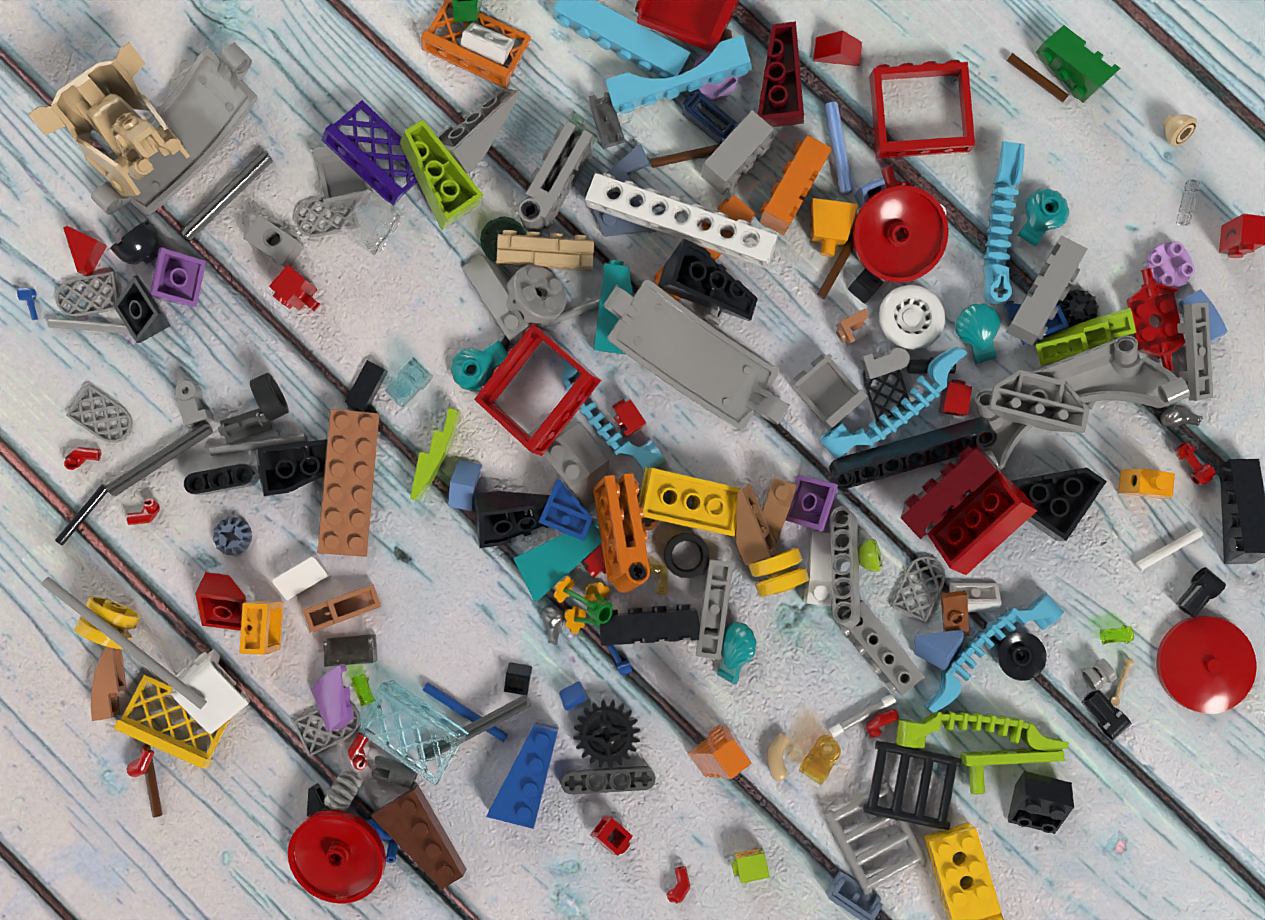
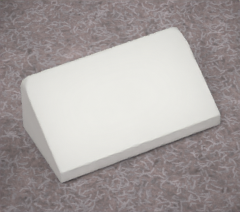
[460,22,515,65]
[272,555,329,601]
[949,582,1002,612]

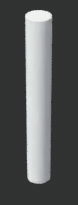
[1135,528,1203,571]

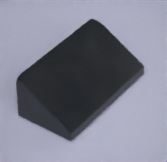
[345,360,388,412]

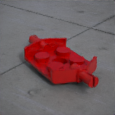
[1126,268,1186,371]

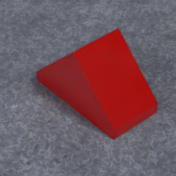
[813,31,862,66]
[63,226,107,276]

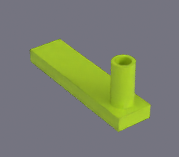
[960,748,1065,794]

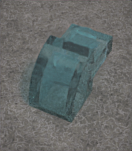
[385,357,433,407]

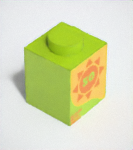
[731,847,770,884]

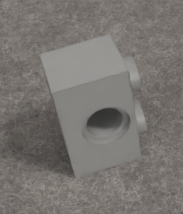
[243,215,305,267]

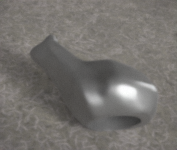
[1160,405,1203,427]
[542,605,565,645]

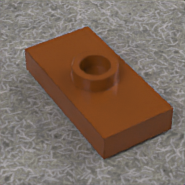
[941,590,970,637]

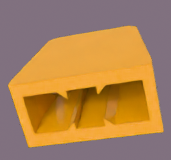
[809,198,858,257]
[1118,469,1175,499]

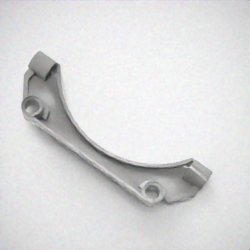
[975,335,1190,470]

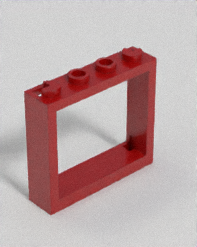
[869,60,975,159]
[474,324,602,456]

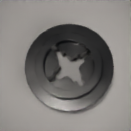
[1060,289,1099,326]

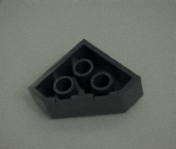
[1011,467,1107,541]

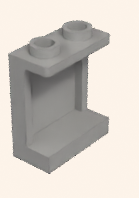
[312,141,375,212]
[791,354,868,430]

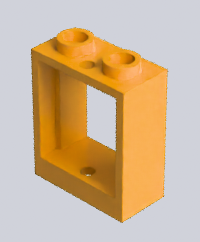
[239,600,284,655]

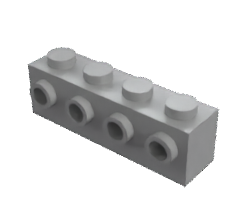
[838,600,925,695]

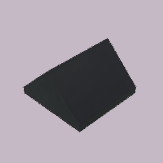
[113,275,171,343]

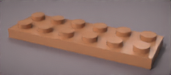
[317,409,379,557]

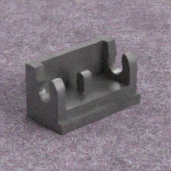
[589,92,625,149]

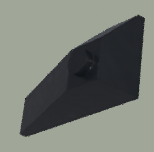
[658,239,758,321]

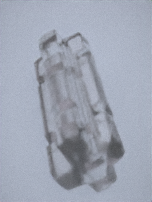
[1176,179,1200,226]

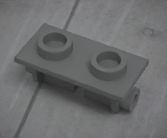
[218,408,273,444]

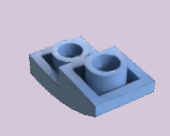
[1179,289,1228,342]

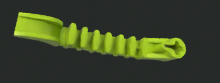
[896,710,1069,751]

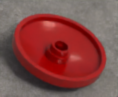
[852,185,949,283]
[1156,616,1257,714]
[288,810,386,904]

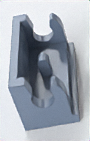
[825,870,883,920]

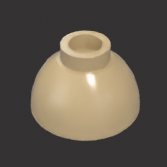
[1163,114,1197,146]

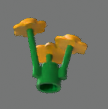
[554,576,613,634]

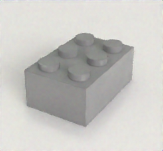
[701,110,774,195]

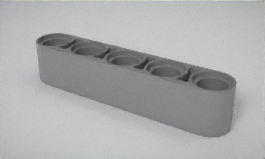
[830,506,861,628]

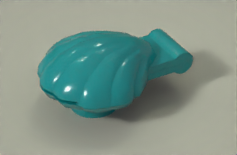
[1018,188,1069,247]
[955,304,1001,364]
[451,340,508,392]
[717,622,757,685]

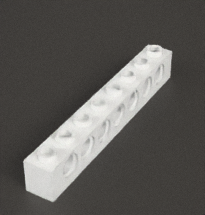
[585,173,777,269]

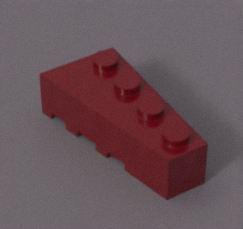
[757,21,804,127]
[900,445,997,539]

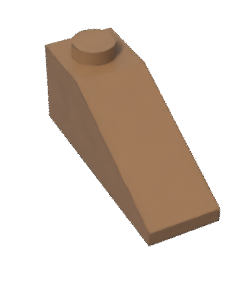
[762,478,797,544]
[736,483,779,565]

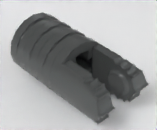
[371,756,419,789]

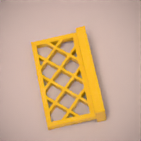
[113,675,231,769]

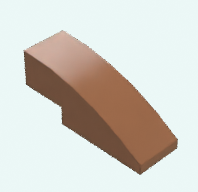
[301,584,382,634]
[91,646,127,721]

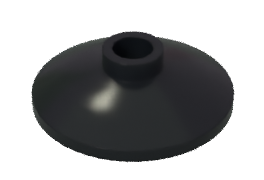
[997,632,1047,681]

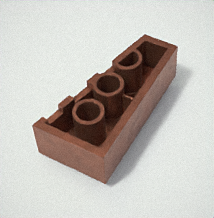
[371,785,467,889]

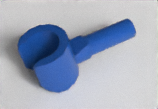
[17,288,38,320]
[607,645,632,675]

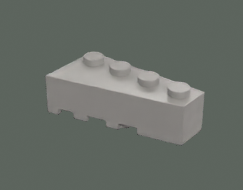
[1006,236,1088,345]

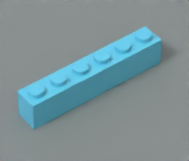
[553,0,691,79]

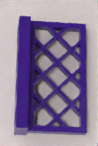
[321,100,418,207]

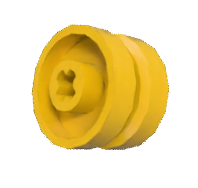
[748,547,810,597]
[74,596,141,649]

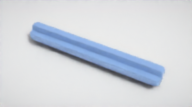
[824,102,853,194]

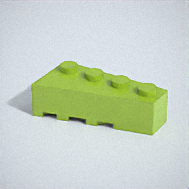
[400,119,483,231]

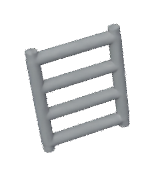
[825,780,927,895]

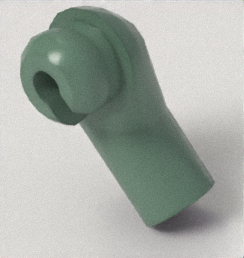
[569,114,597,144]

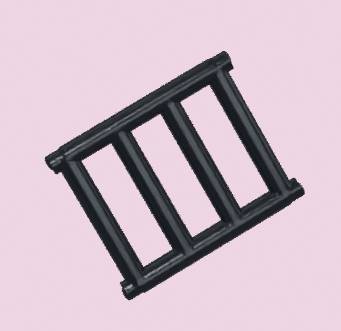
[863,740,962,830]

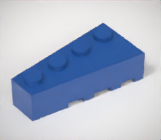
[486,722,559,829]

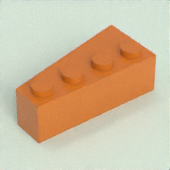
[759,135,832,236]
[687,724,752,779]

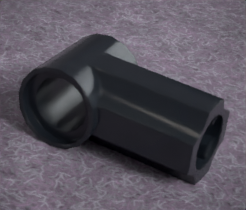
[1176,567,1226,617]
[1081,690,1132,740]

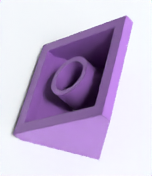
[150,247,206,307]
[785,475,838,532]

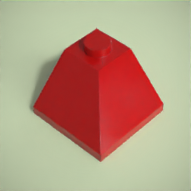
[195,572,251,631]

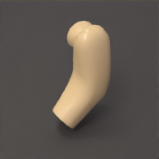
[767,732,790,781]

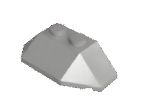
[989,370,1089,433]
[529,421,609,508]

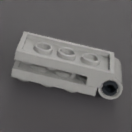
[518,121,594,232]

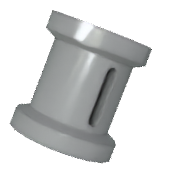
[701,307,724,326]

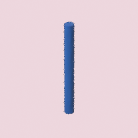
[423,682,509,743]

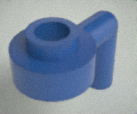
[366,819,398,863]

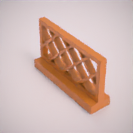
[421,0,531,88]

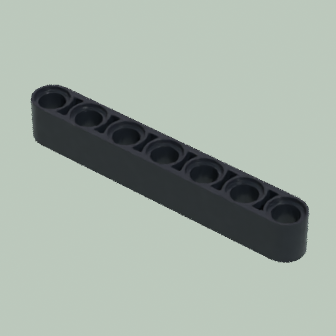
[829,417,997,489]

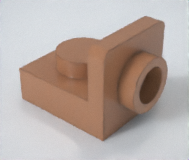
[836,309,870,346]

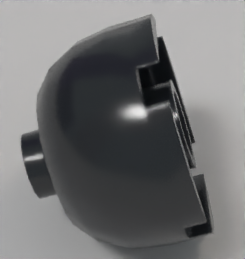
[110,219,160,265]

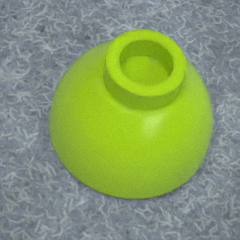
[858,538,882,572]

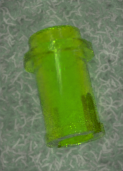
[1100,625,1134,645]
[350,673,375,706]

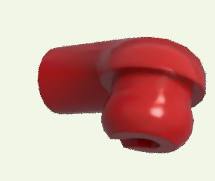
[881,167,911,188]
[64,447,102,470]
[127,498,160,525]
[865,709,899,738]
[348,732,369,770]
[126,748,155,777]
[667,866,690,904]

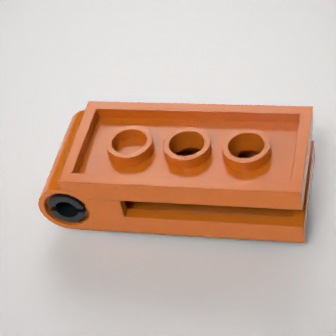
[593,473,650,593]

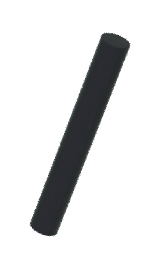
[55,484,108,546]

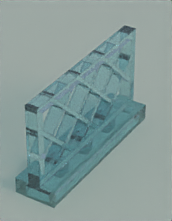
[358,680,469,785]

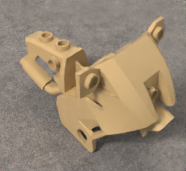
[28,42,190,196]

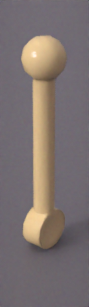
[1109,658,1134,706]

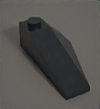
[255,439,327,496]
[474,491,550,549]

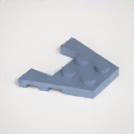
[585,144,665,237]

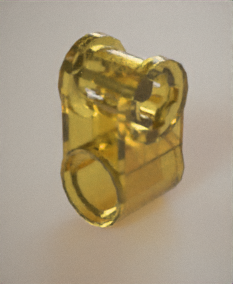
[799,735,841,785]

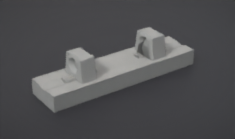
[1177,302,1213,401]
[696,559,734,660]

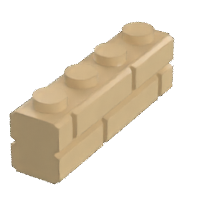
[496,230,594,272]

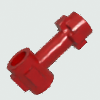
[1175,442,1216,486]

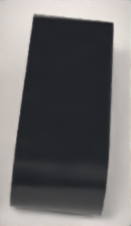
[184,464,259,495]

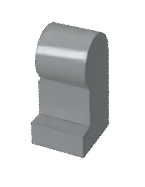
[860,348,910,379]
[175,380,214,428]

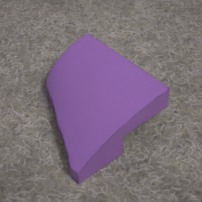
[311,664,354,732]

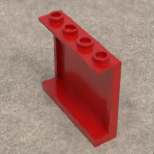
[635,0,739,52]

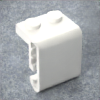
[171,649,250,734]

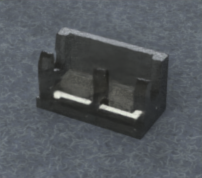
[324,634,378,667]

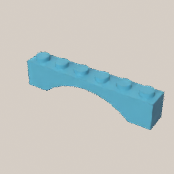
[606,35,752,114]

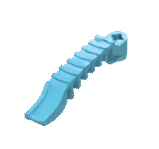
[983,141,1025,305]
[555,339,667,472]
[819,347,967,459]
[924,593,1064,713]

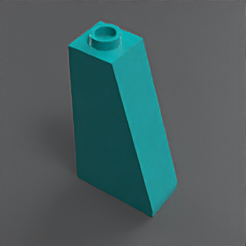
[594,260,633,355]
[513,522,601,602]

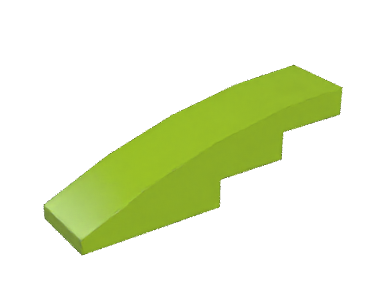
[1035,308,1136,365]
[410,408,461,501]

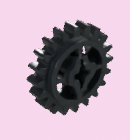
[573,699,640,768]

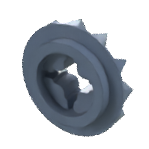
[212,517,252,555]

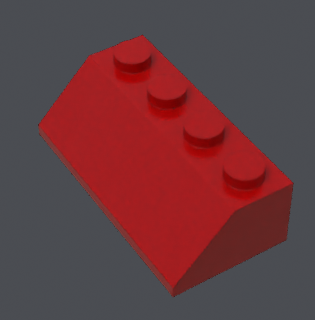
[927,469,1037,575]

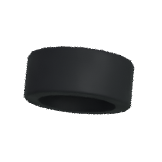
[250,373,289,421]
[664,533,709,578]

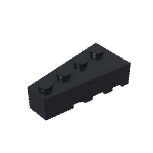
[1219,459,1265,564]
[600,604,699,646]

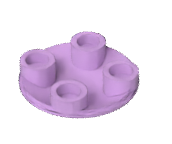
[1146,242,1195,288]

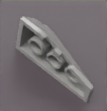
[437,88,520,173]
[462,254,541,345]

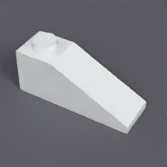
[803,531,832,607]

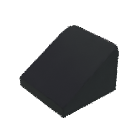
[848,269,884,304]
[504,662,532,696]
[307,783,327,817]

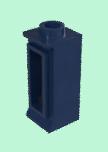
[682,89,739,145]

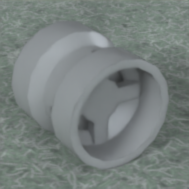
[1081,658,1117,692]

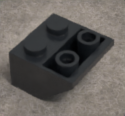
[1008,771,1074,834]

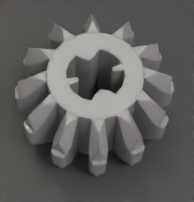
[324,769,363,812]

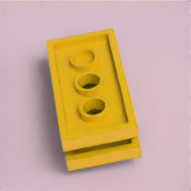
[638,468,741,537]
[922,822,1004,920]

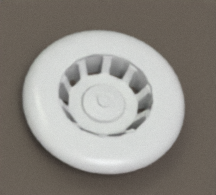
[879,285,945,349]

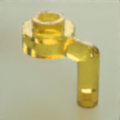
[648,559,668,595]

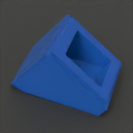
[559,681,588,711]

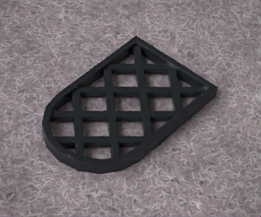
[862,369,910,422]

